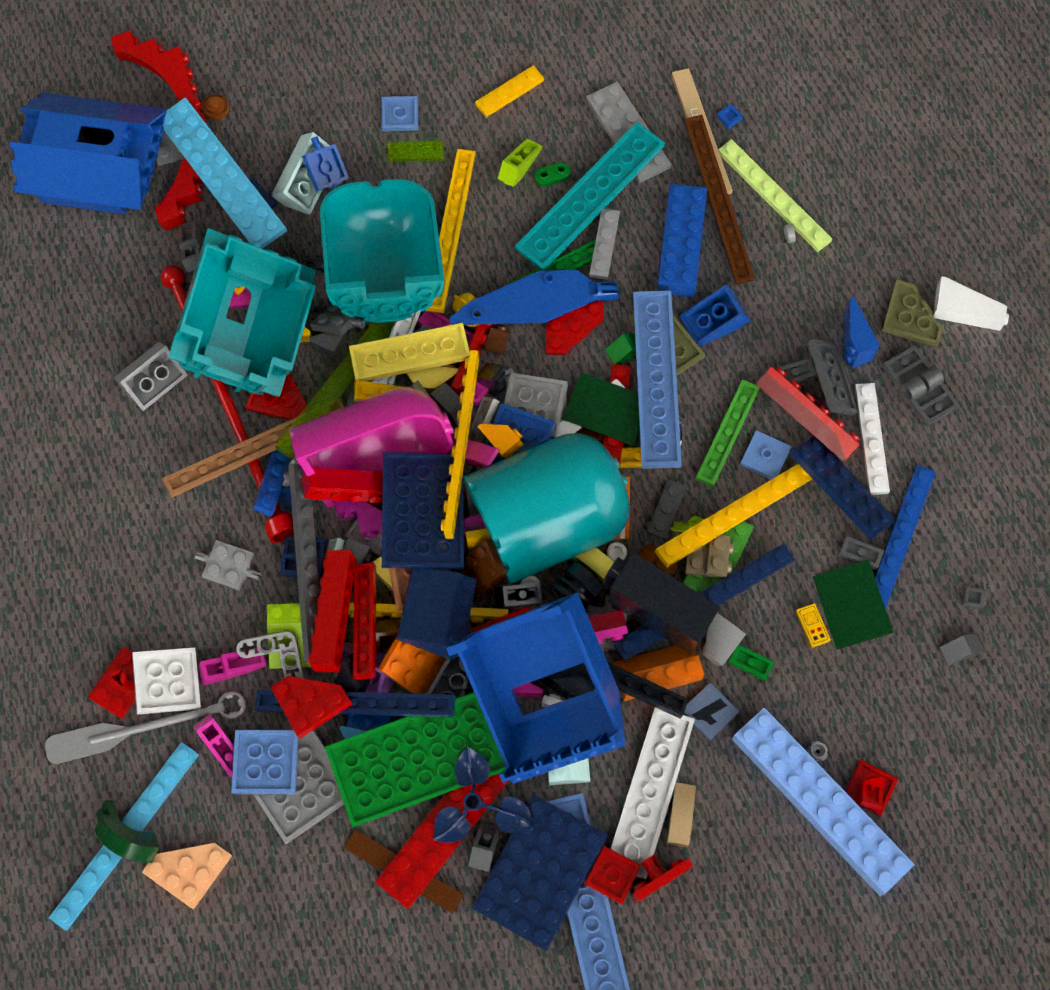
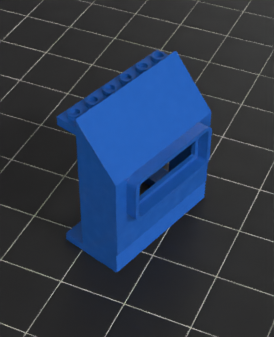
[446,593,626,784]

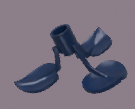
[433,747,533,843]

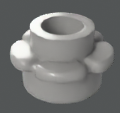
[807,741,828,762]

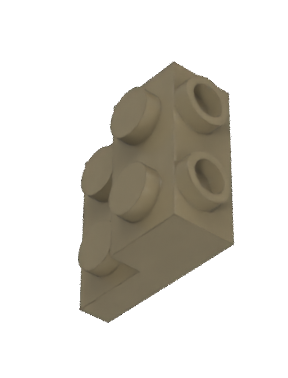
[685,535,734,579]

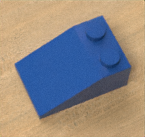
[679,284,751,347]
[843,297,880,368]

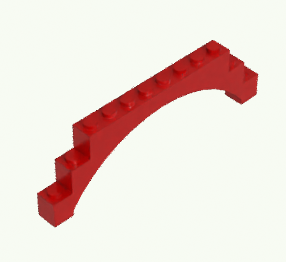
[110,30,207,230]

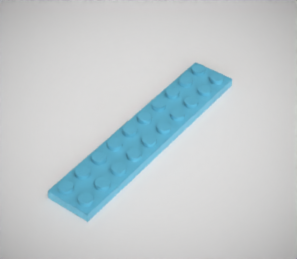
[163,97,288,249]

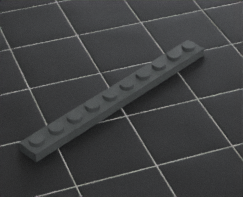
[289,464,320,663]

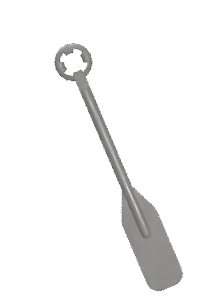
[45,691,246,764]

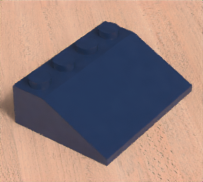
[396,568,477,660]

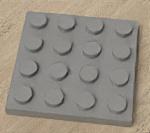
[253,731,344,844]

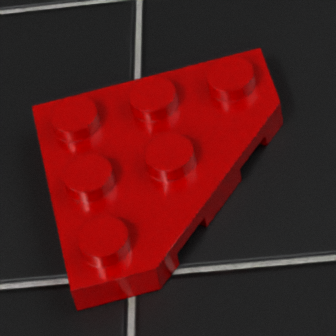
[546,302,604,356]
[246,374,308,421]
[271,676,352,739]

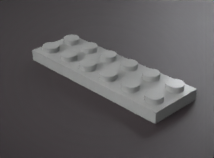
[586,81,672,183]

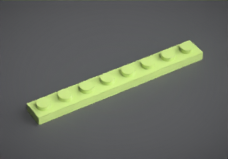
[718,139,832,252]

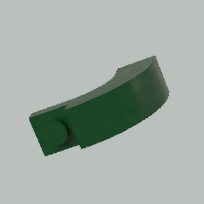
[95,800,160,863]

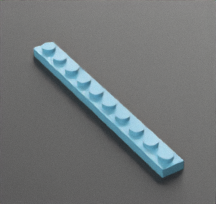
[49,742,199,931]

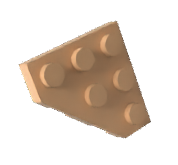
[142,843,232,910]

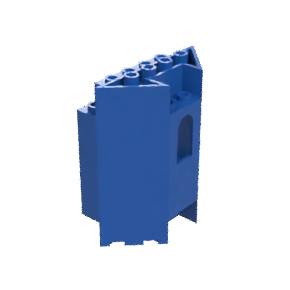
[10,92,167,215]

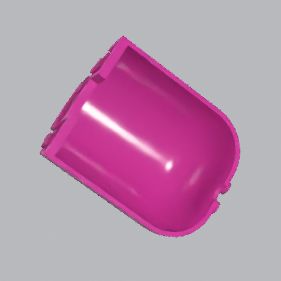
[290,387,454,509]

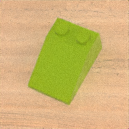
[267,603,311,669]

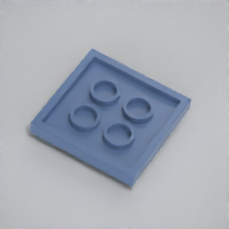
[231,730,299,794]

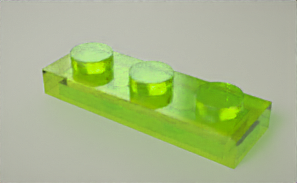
[388,141,444,162]

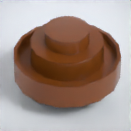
[202,94,229,121]

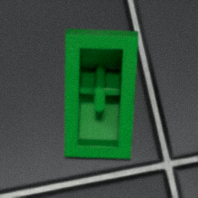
[605,334,636,365]

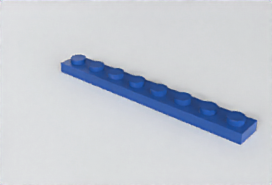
[875,465,936,609]

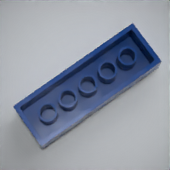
[657,184,707,298]

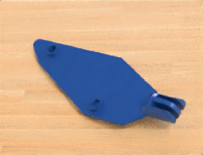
[449,270,619,325]

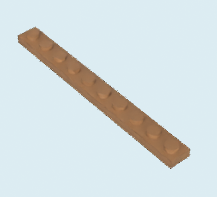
[162,398,344,498]

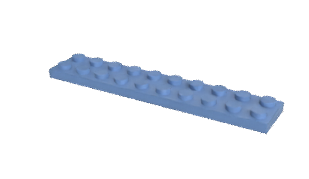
[633,291,682,469]
[547,793,630,990]

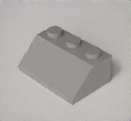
[114,342,188,411]

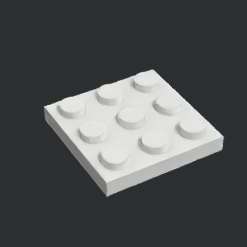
[132,648,201,714]

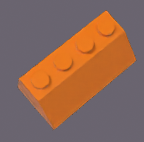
[612,645,704,701]

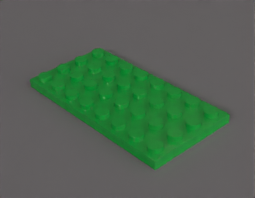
[325,692,506,827]

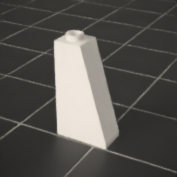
[933,276,1009,331]

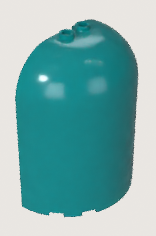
[320,179,444,323]
[463,433,630,584]

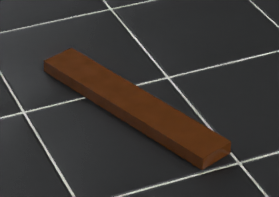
[344,830,464,914]

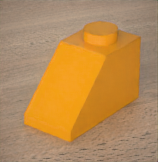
[477,424,524,458]

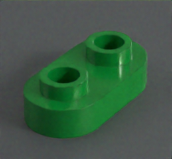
[535,162,570,187]

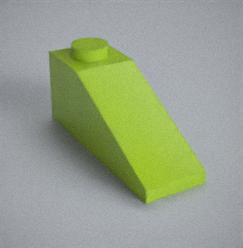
[498,138,543,187]

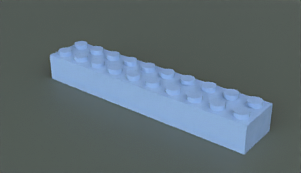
[732,708,915,896]

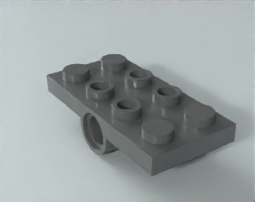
[882,345,960,427]

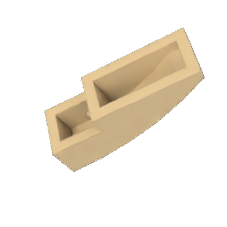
[667,782,696,848]

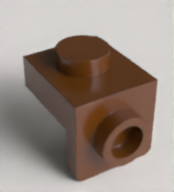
[485,324,511,355]

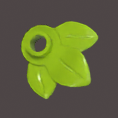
[670,516,705,532]

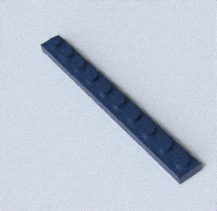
[613,543,795,662]
[254,690,456,718]

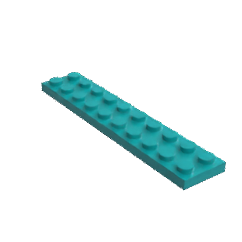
[515,122,665,271]

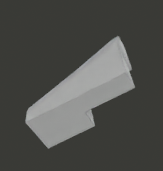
[702,613,746,667]

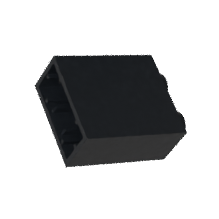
[604,553,721,654]

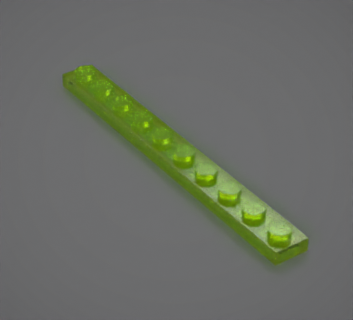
[275,322,395,459]

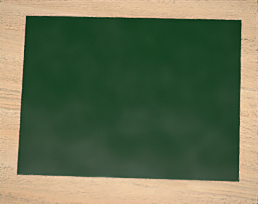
[562,372,640,446]
[813,559,893,650]

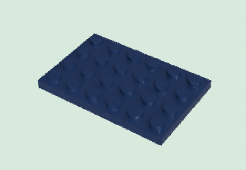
[381,452,464,570]
[472,794,608,951]

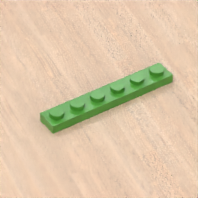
[695,379,760,487]

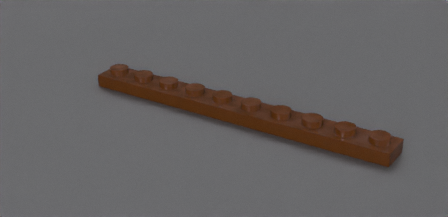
[684,114,755,285]

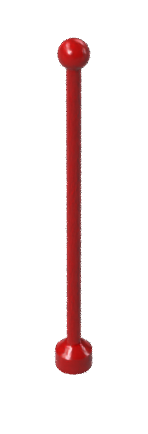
[160,265,294,543]

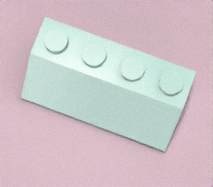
[271,132,330,215]

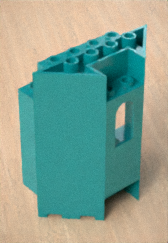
[168,228,316,397]

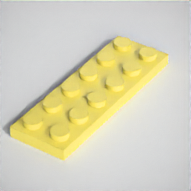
[349,323,470,381]

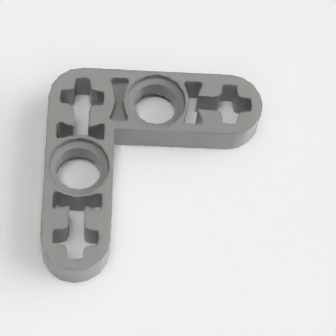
[236,630,304,679]

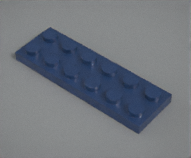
[790,436,896,540]

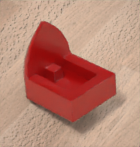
[859,776,884,810]

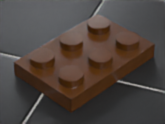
[456,538,507,602]

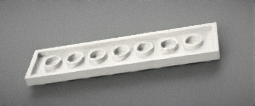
[611,708,695,880]

